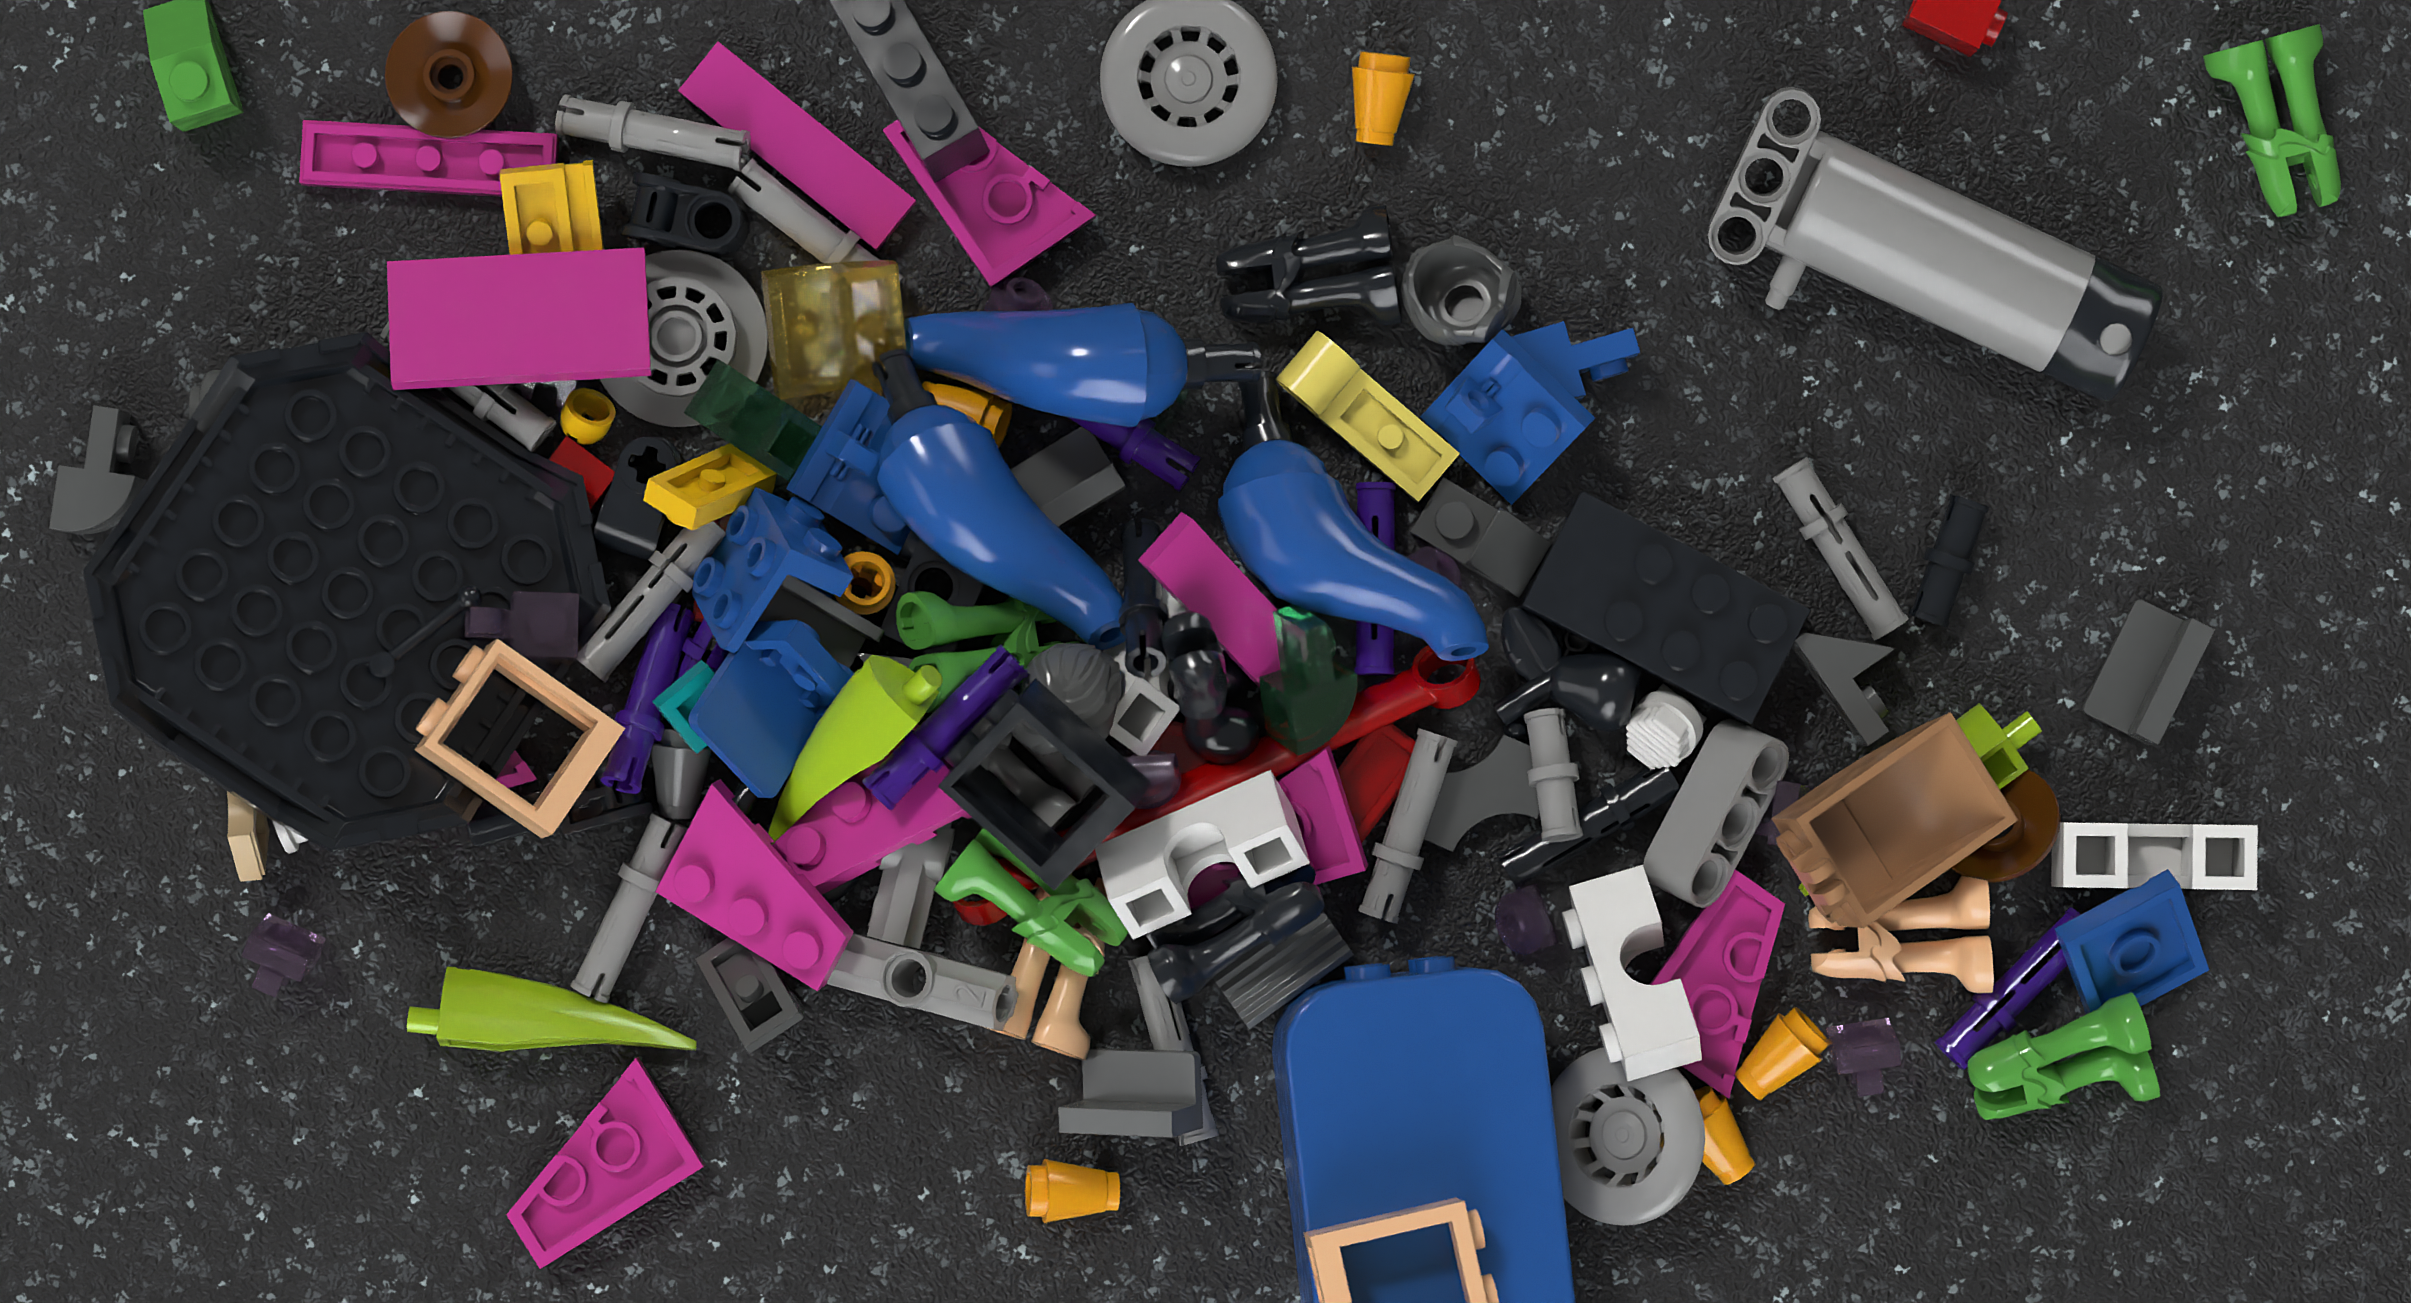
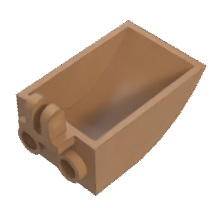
[1771,712,2018,928]

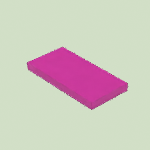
[387,248,651,390]

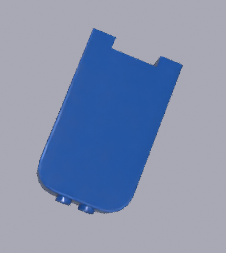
[1272,956,1576,1303]

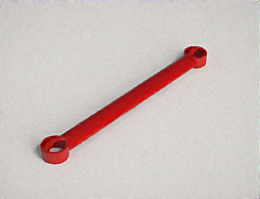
[952,645,1481,926]

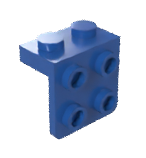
[692,487,854,653]
[689,619,854,798]

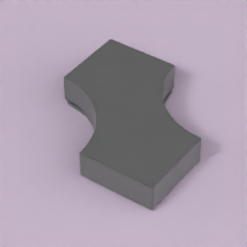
[1424,735,1540,852]

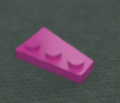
[883,120,1096,290]
[772,724,972,895]
[1188,745,1368,908]
[655,779,854,991]
[1649,869,1785,1099]
[506,1057,706,1269]

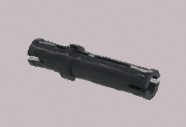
[1118,518,1169,678]
[1497,766,1680,890]

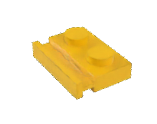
[499,160,604,255]

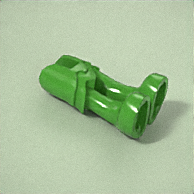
[2203,24,2341,217]
[896,591,1080,713]
[934,827,1128,977]
[1968,992,2160,1120]

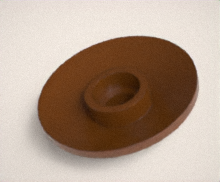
[385,11,513,139]
[1951,769,2061,882]

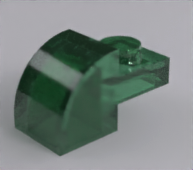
[684,359,822,482]
[1259,604,1358,756]

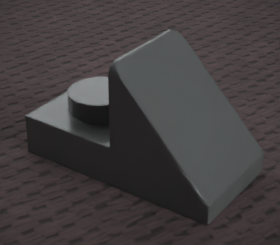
[1410,477,1552,598]
[1792,633,1894,747]
[695,937,804,1054]

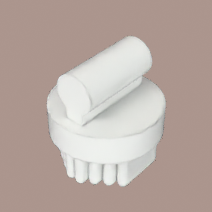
[1626,683,1707,769]

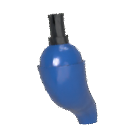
[902,303,1261,427]
[871,349,1126,650]
[1218,371,1489,661]

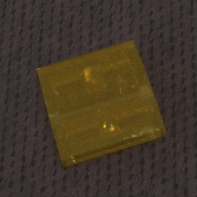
[761,260,906,400]

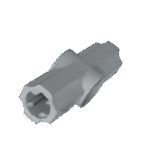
[867,821,955,949]
[826,933,1018,1031]

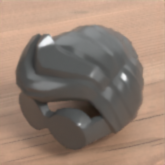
[1401,235,1522,346]
[1011,643,1122,762]

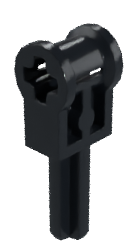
[466,756,656,847]

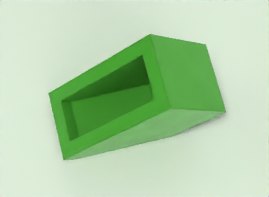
[143,0,244,132]

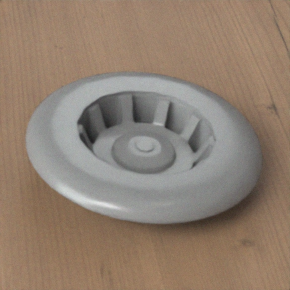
[1100,0,1278,167]
[600,250,768,427]
[1551,1047,1705,1226]

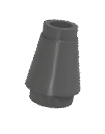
[651,723,713,819]

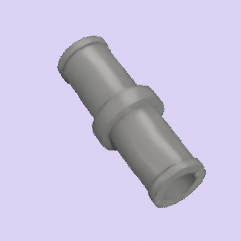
[1524,708,1583,843]

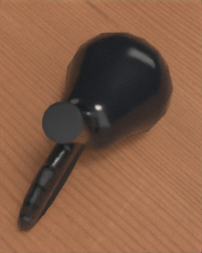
[1493,606,1642,732]

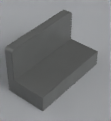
[1010,426,1126,529]
[758,575,885,668]
[2082,600,2215,746]
[1058,1048,1203,1138]

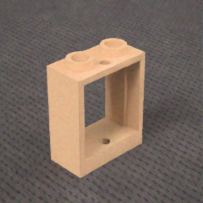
[415,639,625,838]
[1304,1197,1499,1303]

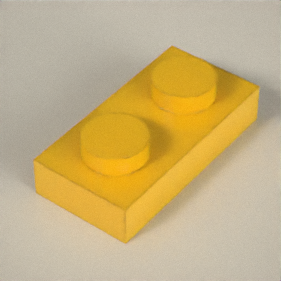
[643,443,777,531]

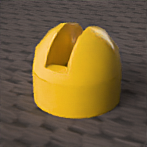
[560,388,616,445]

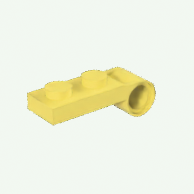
[1275,331,1460,503]

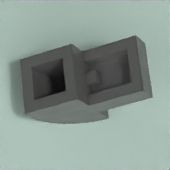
[49,405,147,534]

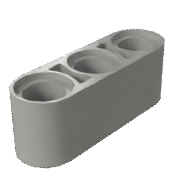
[1643,718,1789,908]

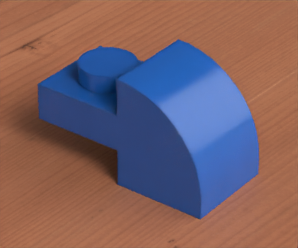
[1511,321,1640,401]

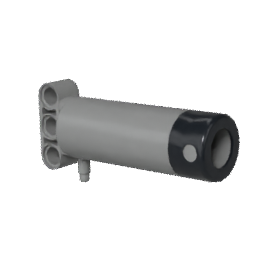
[1707,87,2163,402]

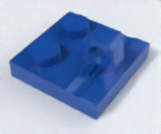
[1420,329,1595,505]
[786,379,911,555]
[2054,869,2209,1014]

